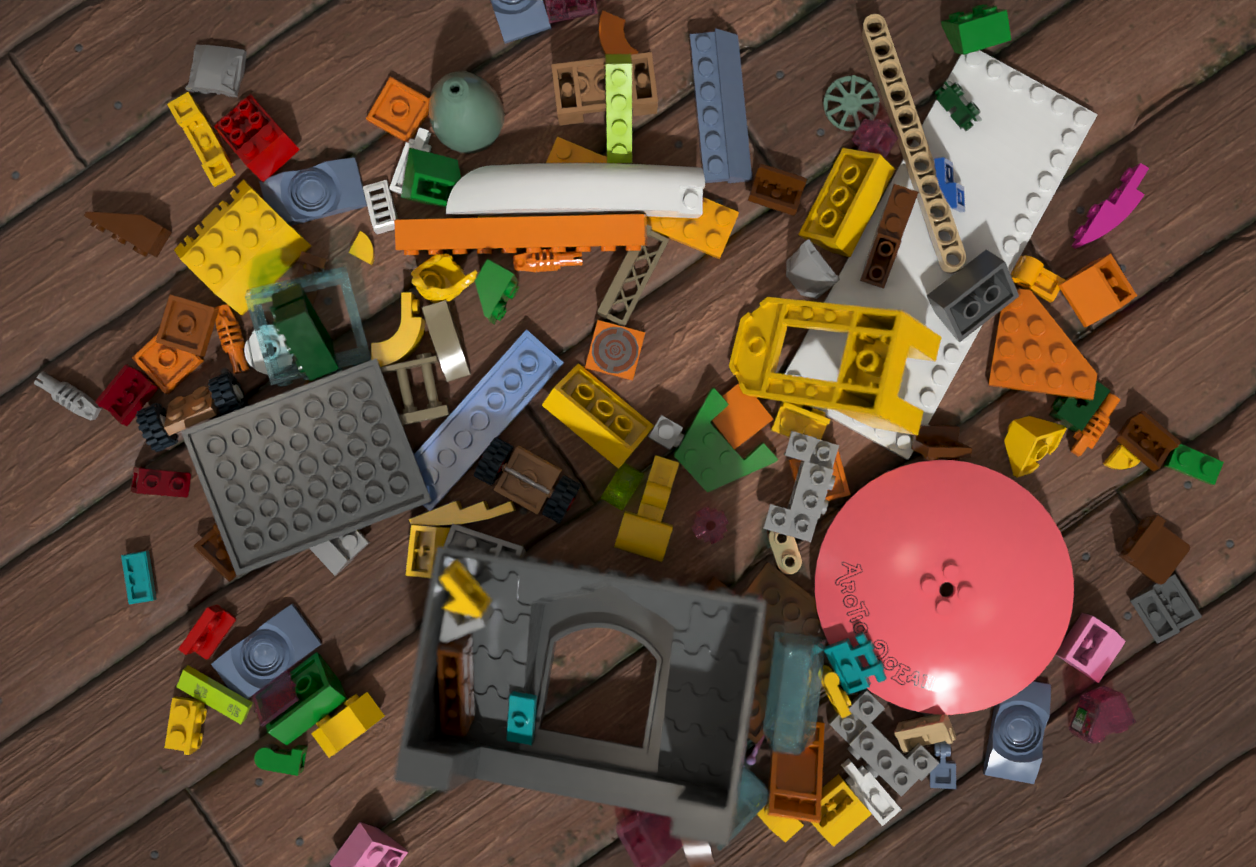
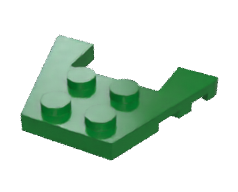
[673,388,778,492]

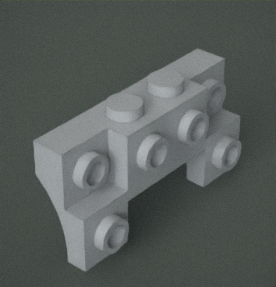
[763,431,839,542]
[827,689,939,797]

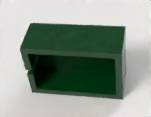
[270,283,339,381]

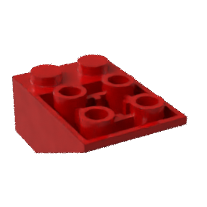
[214,94,300,182]

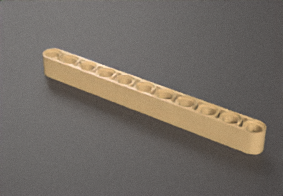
[862,14,966,274]

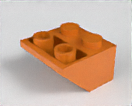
[1058,253,1137,328]

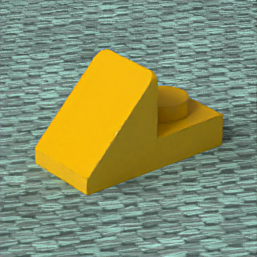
[439,560,492,618]

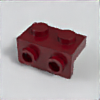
[95,364,159,426]

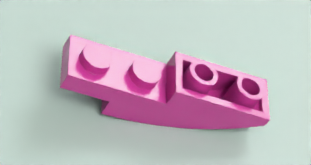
[1071,163,1149,249]

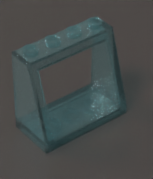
[245,266,371,387]
[763,632,827,755]

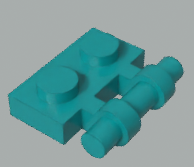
[824,632,887,695]

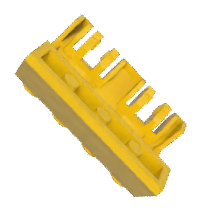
[174,179,312,316]

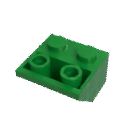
[941,4,1011,55]
[401,148,461,208]
[475,259,519,325]

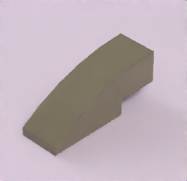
[422,300,471,382]

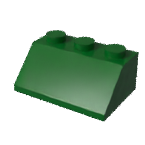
[257,652,347,745]

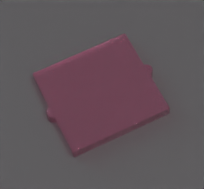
[252,670,299,727]

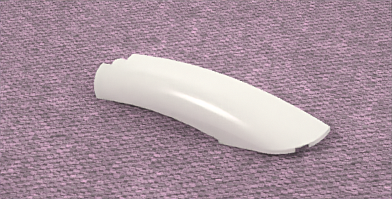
[446,163,705,218]

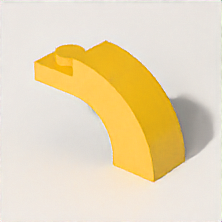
[371,292,425,367]

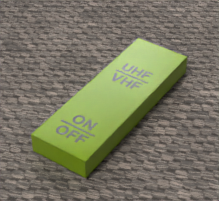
[177,665,253,724]

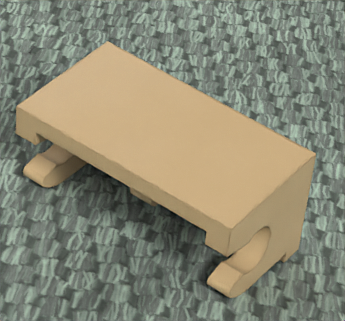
[894,714,956,753]

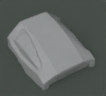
[185,45,247,97]
[786,239,840,299]

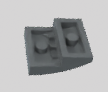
[1130,573,1202,644]

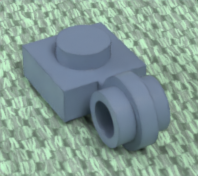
[929,741,956,789]

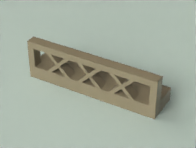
[597,225,669,327]

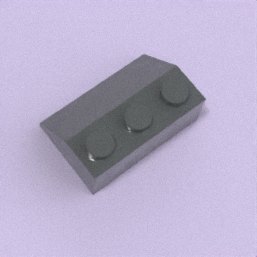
[927,249,1019,342]

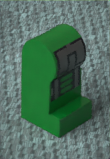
[254,743,308,776]

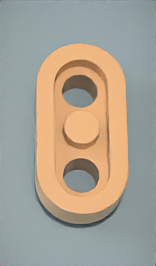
[768,531,802,574]

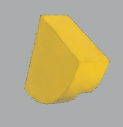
[348,231,375,265]
[1103,445,1140,470]

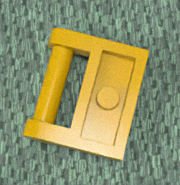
[817,665,852,719]

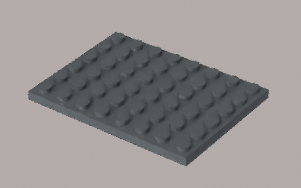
[181,359,432,576]

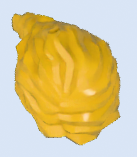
[411,254,478,303]

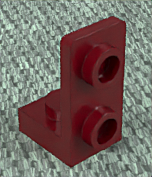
[131,467,191,498]

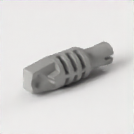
[34,371,101,420]

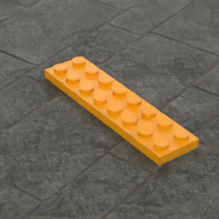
[546,137,739,259]

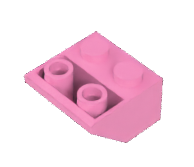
[1055,613,1126,683]
[329,822,408,867]

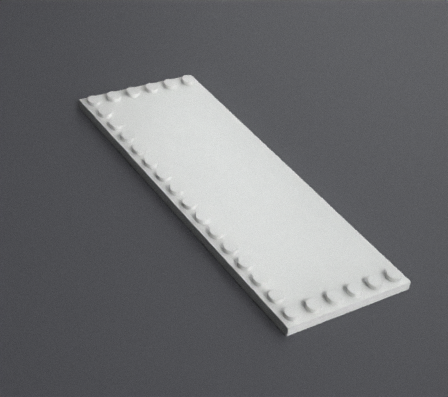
[784,50,1098,460]

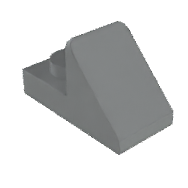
[440,604,494,643]

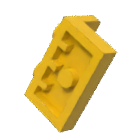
[771,402,831,440]
[164,696,207,755]

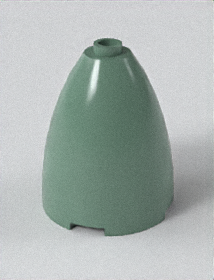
[428,71,505,154]

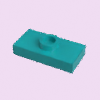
[121,551,157,605]
[507,691,537,745]

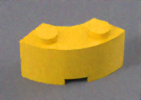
[311,692,385,758]

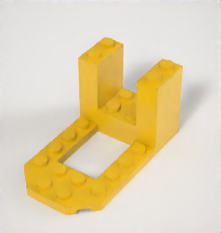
[729,297,942,436]

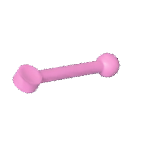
[746,722,774,765]

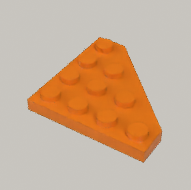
[989,289,1097,400]

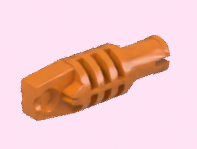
[513,249,583,273]
[215,304,250,374]
[1070,393,1120,457]

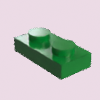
[1164,444,1224,485]

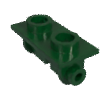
[935,81,982,131]

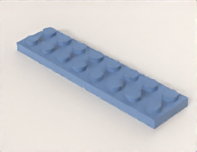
[414,329,564,511]

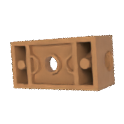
[551,52,658,125]

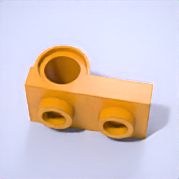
[1010,255,1065,303]

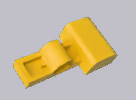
[614,455,679,562]

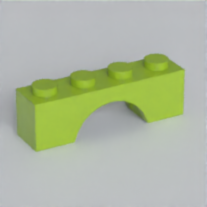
[606,54,632,163]

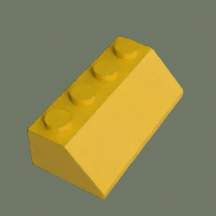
[798,148,895,257]
[542,363,654,469]

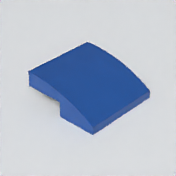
[934,157,965,212]

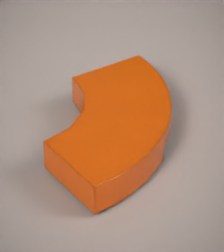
[599,10,639,55]

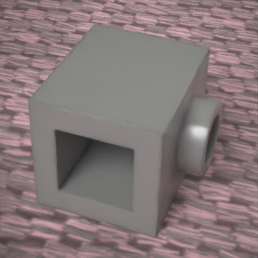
[648,415,684,450]

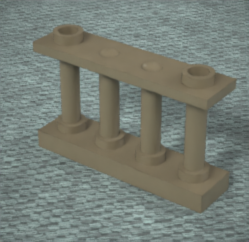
[381,353,450,426]

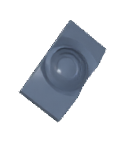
[490,0,551,44]
[260,158,367,226]
[211,604,322,699]
[983,681,1051,784]

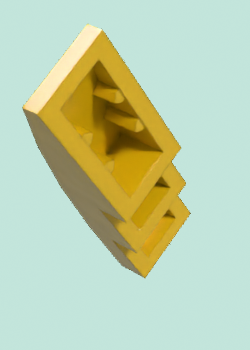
[409,501,516,526]

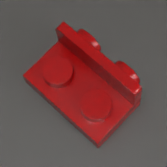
[178,604,237,659]

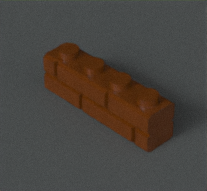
[437,633,475,736]

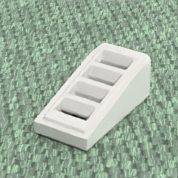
[363,180,399,234]

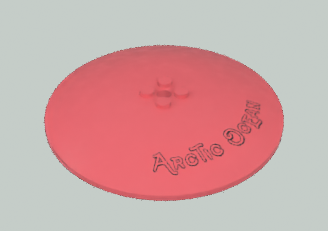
[815,460,1074,715]

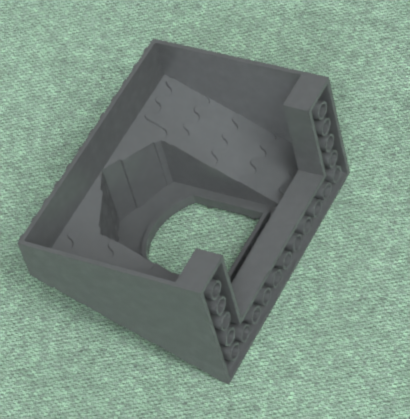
[394,543,767,847]

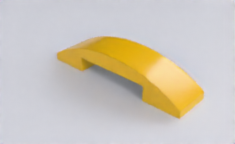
[167,92,236,187]

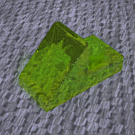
[601,463,644,511]

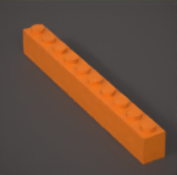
[394,214,647,255]

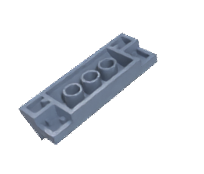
[690,28,752,183]

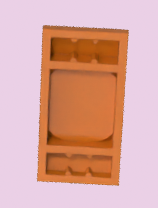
[767,716,825,823]

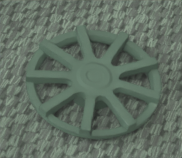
[824,75,880,131]

